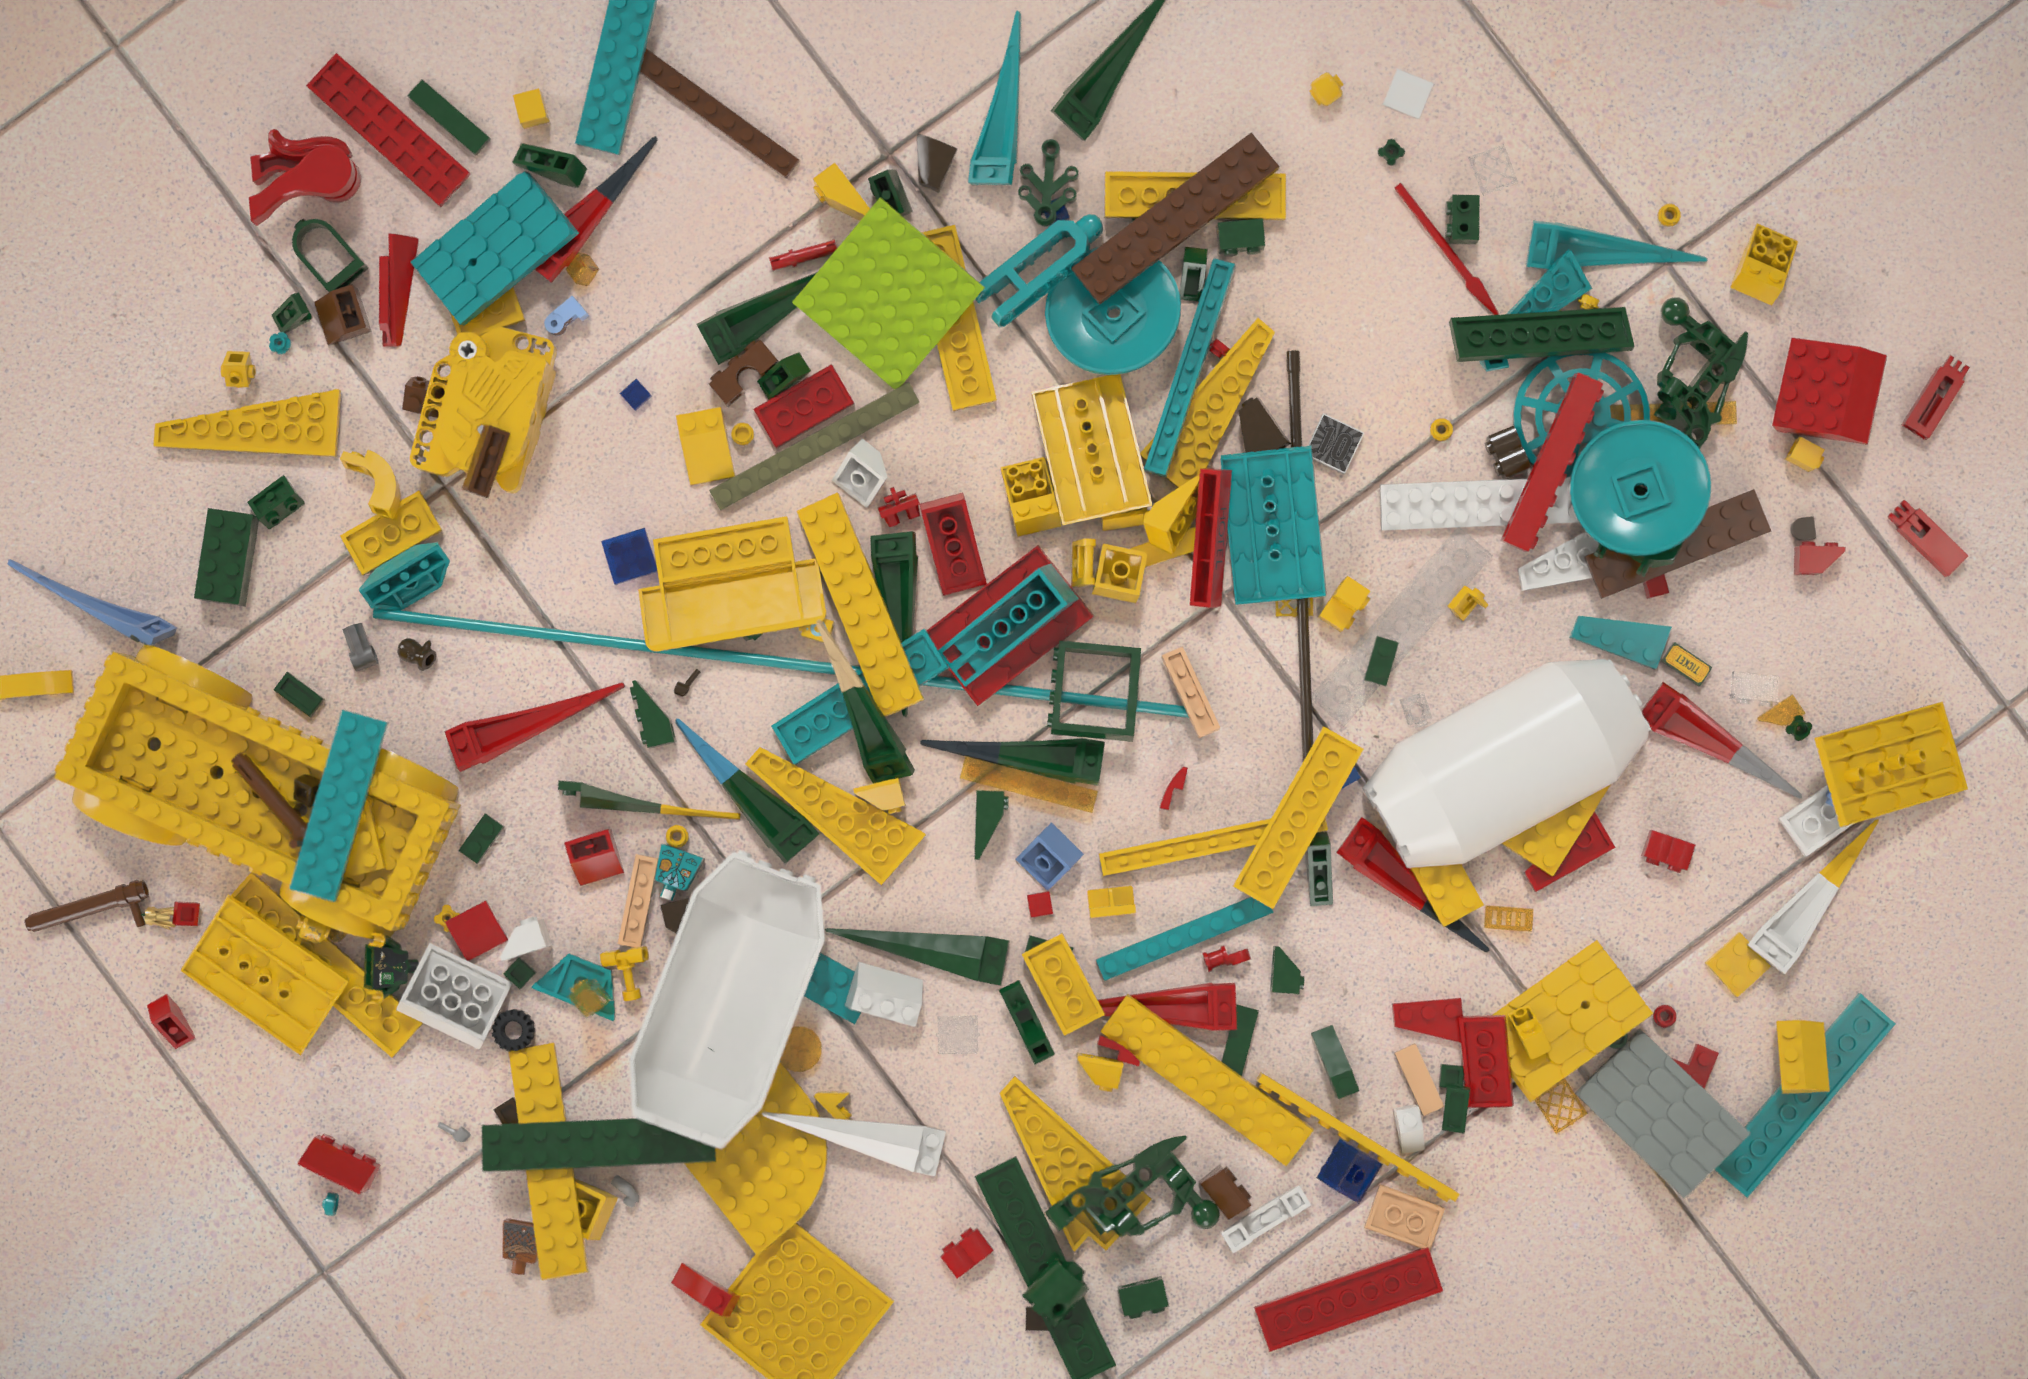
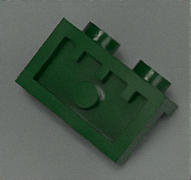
[247,475,305,529]

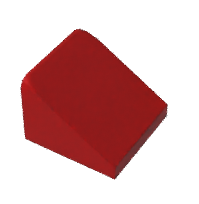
[1643,574,1670,599]

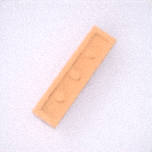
[1161,646,1220,738]
[618,854,659,947]

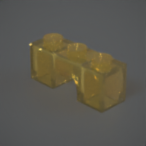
[568,979,613,1018]

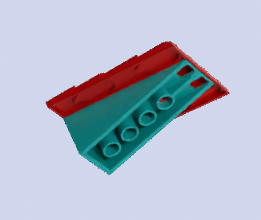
[926,545,1094,706]

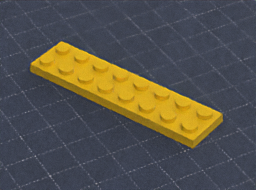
[1104,171,1286,220]
[922,225,997,411]
[1233,726,1364,909]

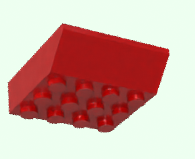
[1772,338,1887,445]

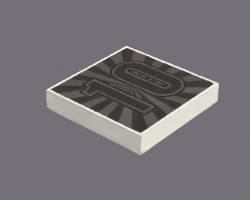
[1308,413,1364,474]

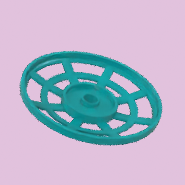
[1513,353,1650,477]

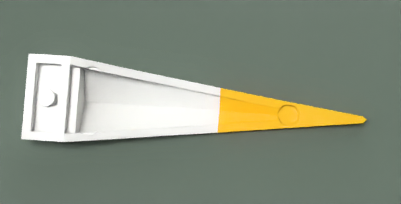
[1747,819,1879,974]

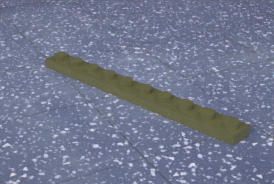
[709,382,919,510]

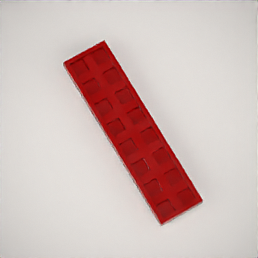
[306,53,471,207]

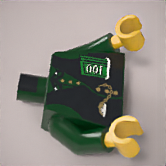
[364,932,419,1004]

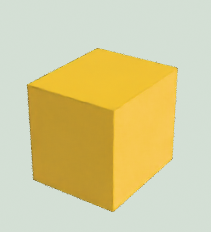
[513,88,550,129]

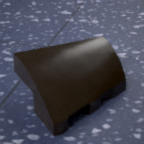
[917,133,958,193]

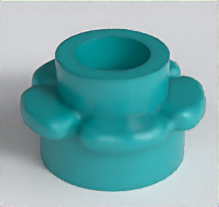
[269,332,291,354]

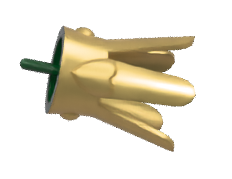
[141,907,176,930]

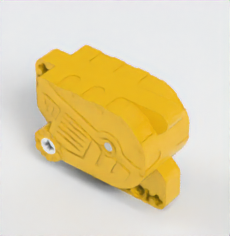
[410,327,557,494]

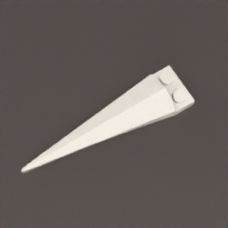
[762,1112,946,1177]

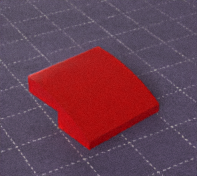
[445,900,508,961]

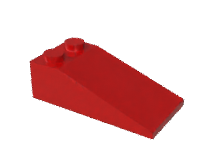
[919,493,987,596]

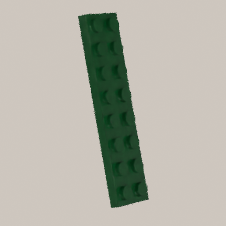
[1449,307,1635,362]

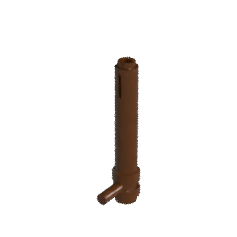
[231,752,308,849]
[25,880,149,932]

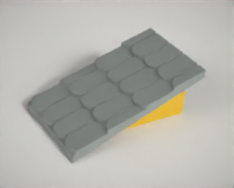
[1575,1029,1750,1199]

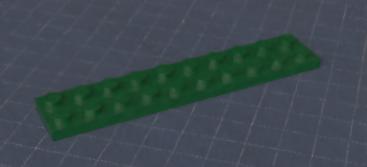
[481,1118,716,1173]
[975,1156,1116,1379]

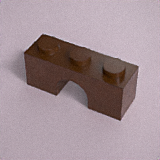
[709,340,779,407]

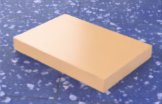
[1364,1184,1445,1251]

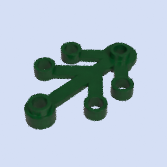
[1018,139,1079,226]

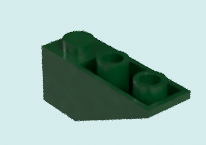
[630,680,677,748]

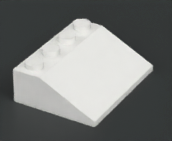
[396,943,512,1050]

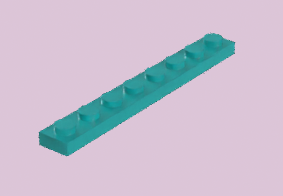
[1096,897,1274,981]

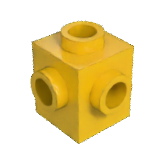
[221,351,256,388]

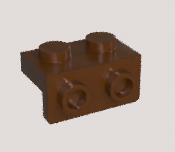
[402,376,445,418]

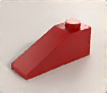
[671,1263,741,1317]

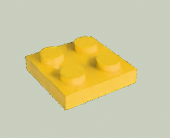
[1705,932,1771,997]

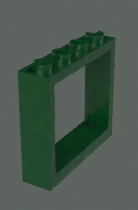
[1047,640,1141,742]

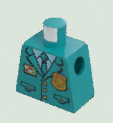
[655,844,705,901]

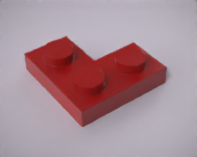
[1672,1044,1719,1089]

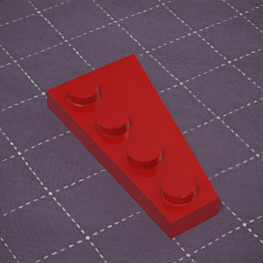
[1524,811,1616,892]

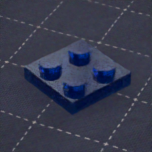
[601,528,658,585]

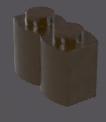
[1485,426,1531,479]

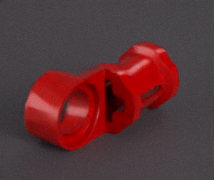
[1202,946,1251,972]

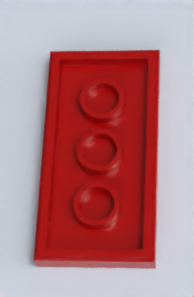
[753,364,855,449]
[1459,1015,1514,1108]

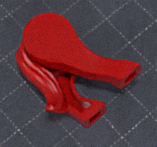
[249,129,361,226]

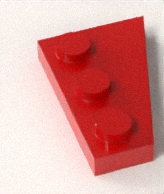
[1392,998,1463,1043]

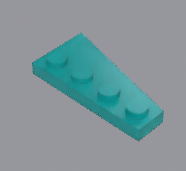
[1507,249,1592,314]

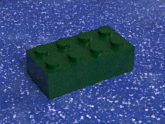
[194,508,259,607]

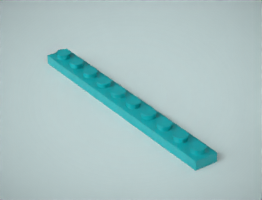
[1144,258,1236,477]

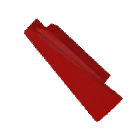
[379,233,419,347]

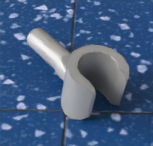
[438,1122,471,1142]

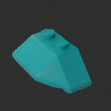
[359,542,450,610]

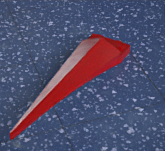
[444,683,625,772]
[1098,983,1237,1031]

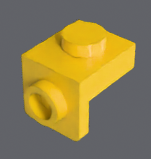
[1447,585,1488,621]

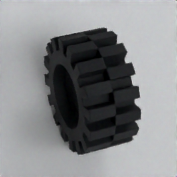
[492,1009,535,1051]

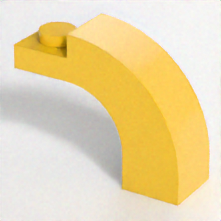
[340,450,401,519]

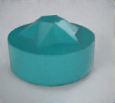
[322,1192,339,1216]

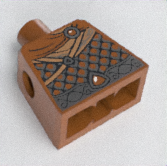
[502,1218,538,1275]

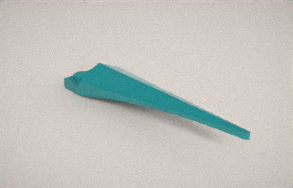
[968,10,1021,185]
[1526,220,1708,269]

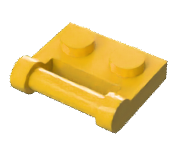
[1071,538,1096,587]

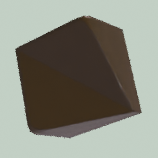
[293,774,321,808]

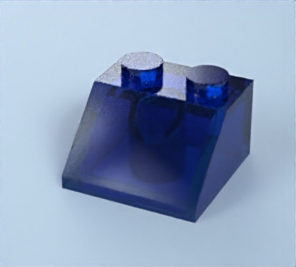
[1316,1139,1383,1203]

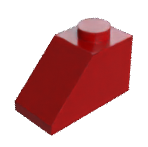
[147,994,195,1049]

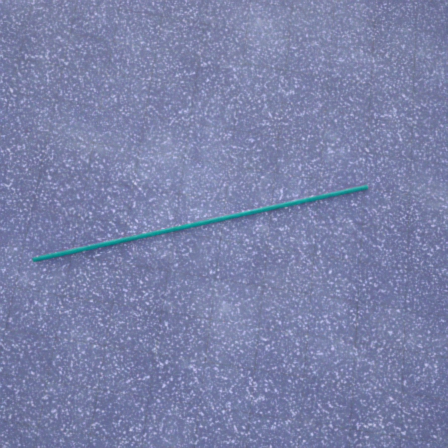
[373,608,1189,718]

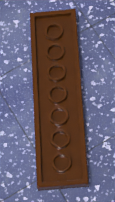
[1584,489,1771,599]

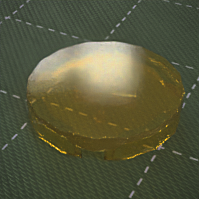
[779,1026,822,1072]

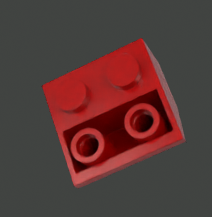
[564,829,625,886]

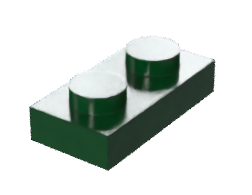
[1364,636,1399,686]
[458,813,505,864]

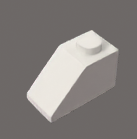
[1393,1104,1425,1154]

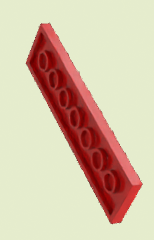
[1254,1247,1443,1352]

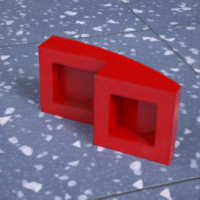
[1159,767,1188,810]
[1097,1035,1140,1067]

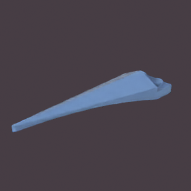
[7,559,177,646]

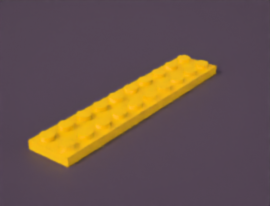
[797,492,925,717]
[230,872,423,1058]
[1100,994,1313,1166]
[508,1043,589,1280]

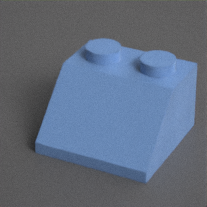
[1015,822,1084,891]

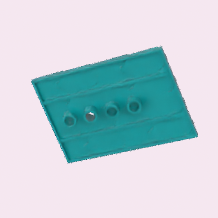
[411,171,579,325]
[1220,446,1326,605]

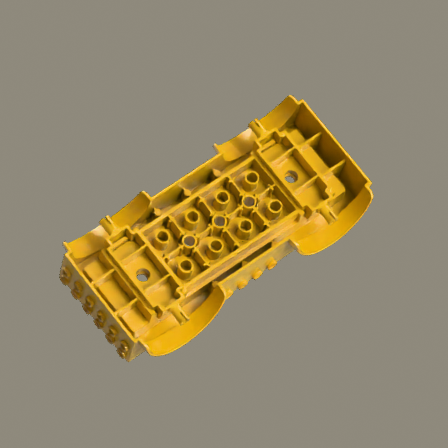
[54,644,461,939]

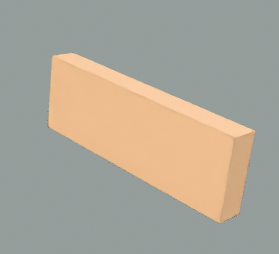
[1394,1043,1444,1116]

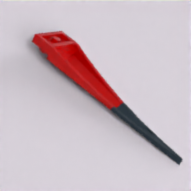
[534,136,658,283]
[1336,817,1490,952]

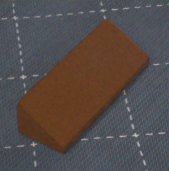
[462,425,510,498]

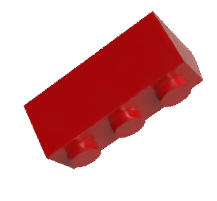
[297,1134,381,1195]

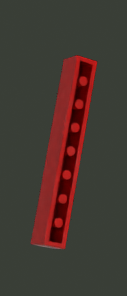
[1500,372,1604,552]

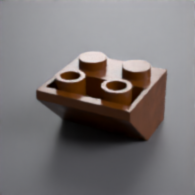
[314,284,372,346]
[1198,1164,1252,1220]

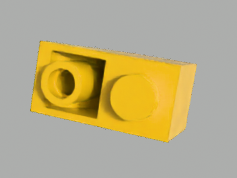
[1508,1004,1552,1060]

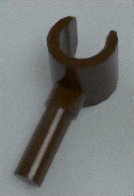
[674,669,701,696]

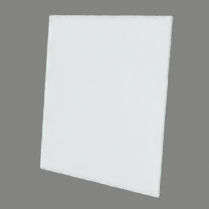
[1383,69,1434,119]

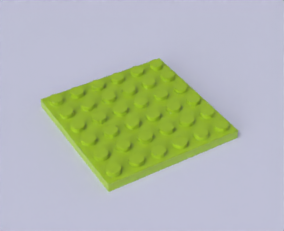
[792,197,985,390]

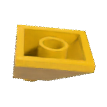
[853,778,906,814]
[1076,1052,1124,1092]

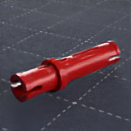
[769,239,837,271]

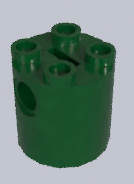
[1022,1257,1090,1327]

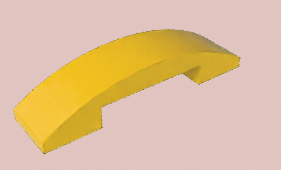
[0,670,74,700]

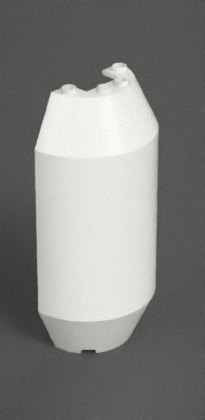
[1362,659,1651,868]
[629,850,825,1149]

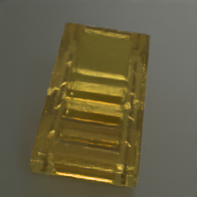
[1484,905,1534,932]

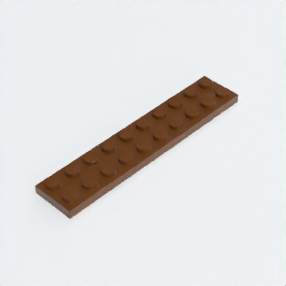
[1072,132,1279,305]

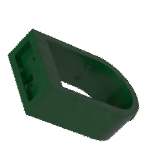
[292,219,369,292]

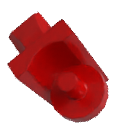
[878,487,920,527]

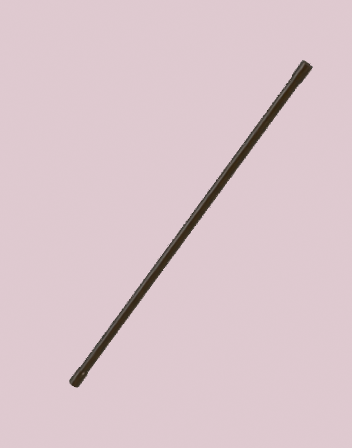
[1286,350,1314,762]

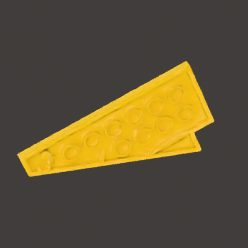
[999,1076,1152,1252]

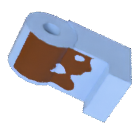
[544,296,589,336]

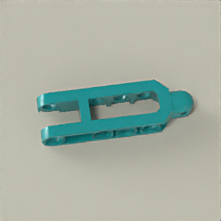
[975,214,1103,327]

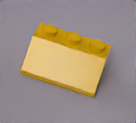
[1776,1020,1830,1094]

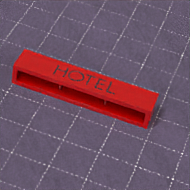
[1189,468,1232,608]

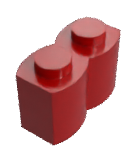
[1641,830,1696,873]
[940,1227,994,1279]

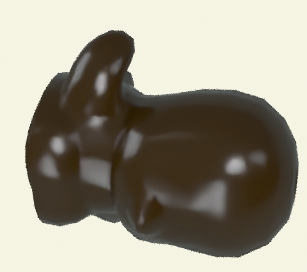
[397,638,437,671]

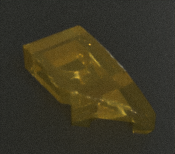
[1757,694,1806,726]

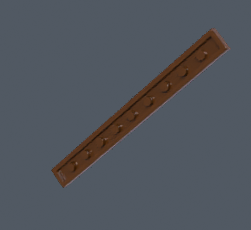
[640,48,799,179]

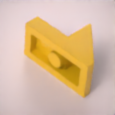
[813,1091,852,1120]

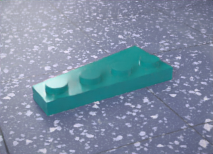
[1569,616,1672,670]

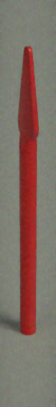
[1394,183,1499,315]

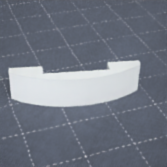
[1221,1185,1311,1253]

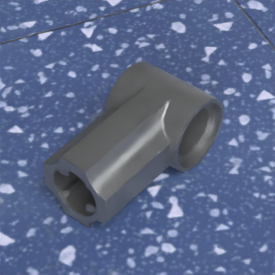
[342,623,379,672]

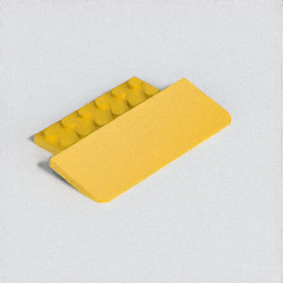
[638,516,826,652]

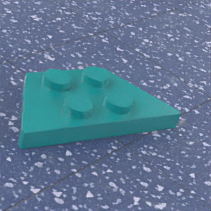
[532,953,616,1021]

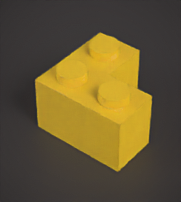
[1318,576,1371,632]

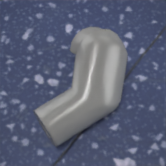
[611,1175,639,1208]

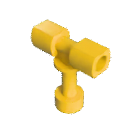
[600,946,649,1001]

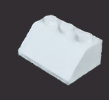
[845,962,923,1027]

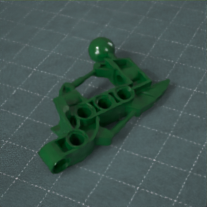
[1653,297,1748,449]
[1045,1135,1220,1238]

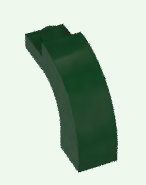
[999,980,1055,1065]

